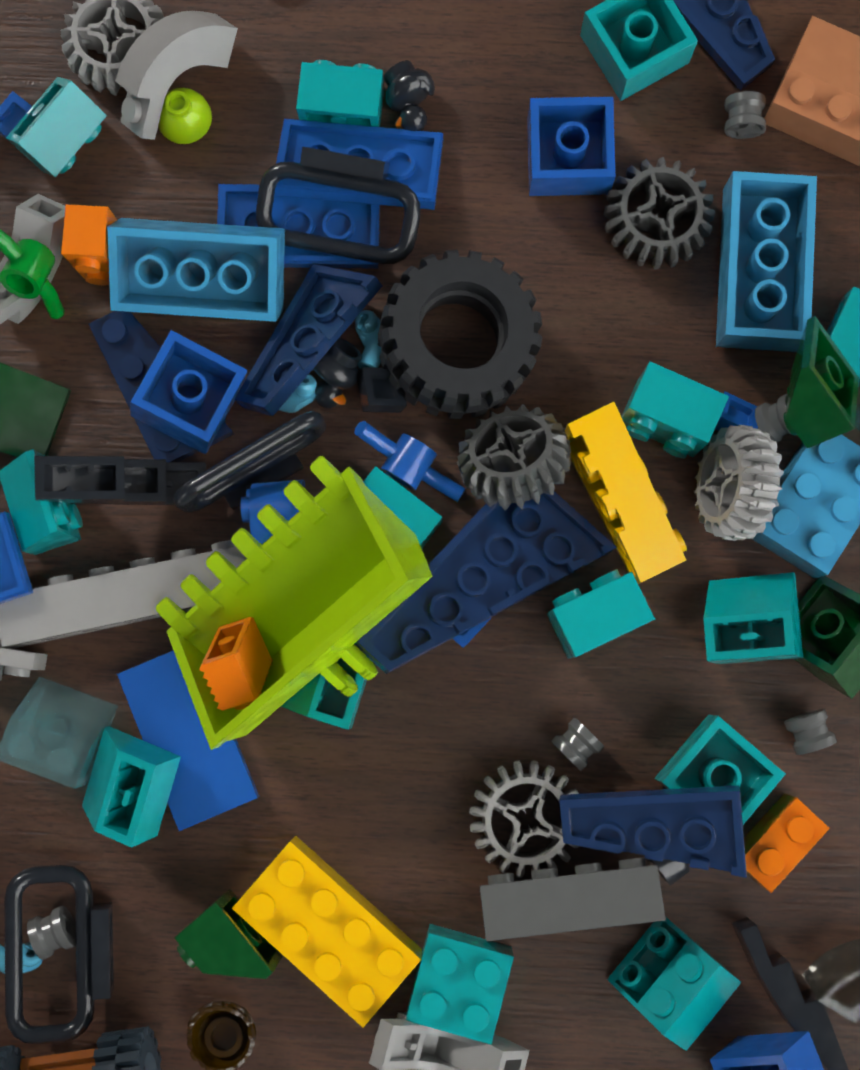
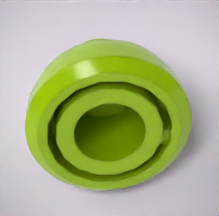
[158,87,212,144]

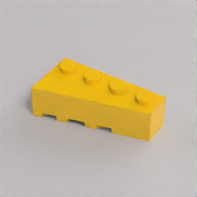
[565,402,687,584]

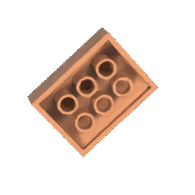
[764,15,860,166]

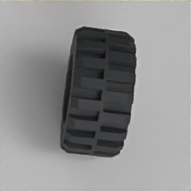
[378,249,542,419]

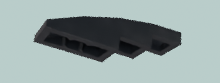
[34,456,206,505]
[731,917,849,1070]

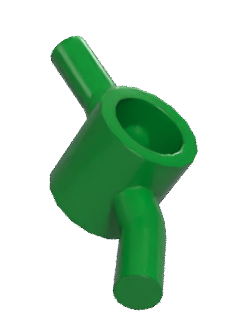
[0,229,65,319]

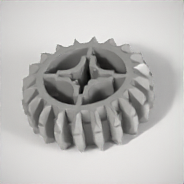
[60,0,164,96]
[693,425,784,541]
[469,760,579,878]

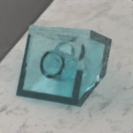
[0,677,118,789]

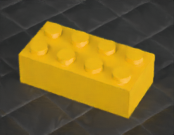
[232,836,422,1028]

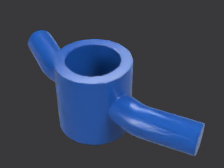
[354,421,466,502]

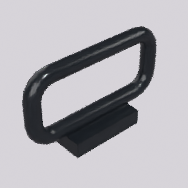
[256,147,421,264]
[173,411,326,512]
[4,865,114,1044]

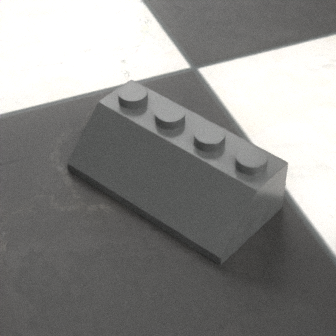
[480,858,666,941]

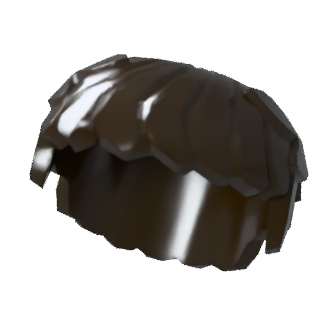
[187,1001,256,1070]

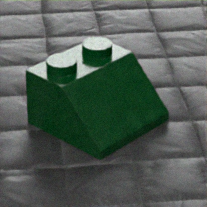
[784,316,859,448]
[794,576,860,699]
[174,889,283,979]

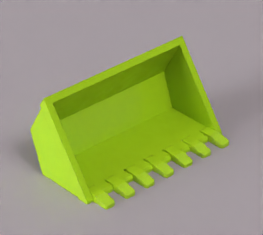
[156,456,433,750]

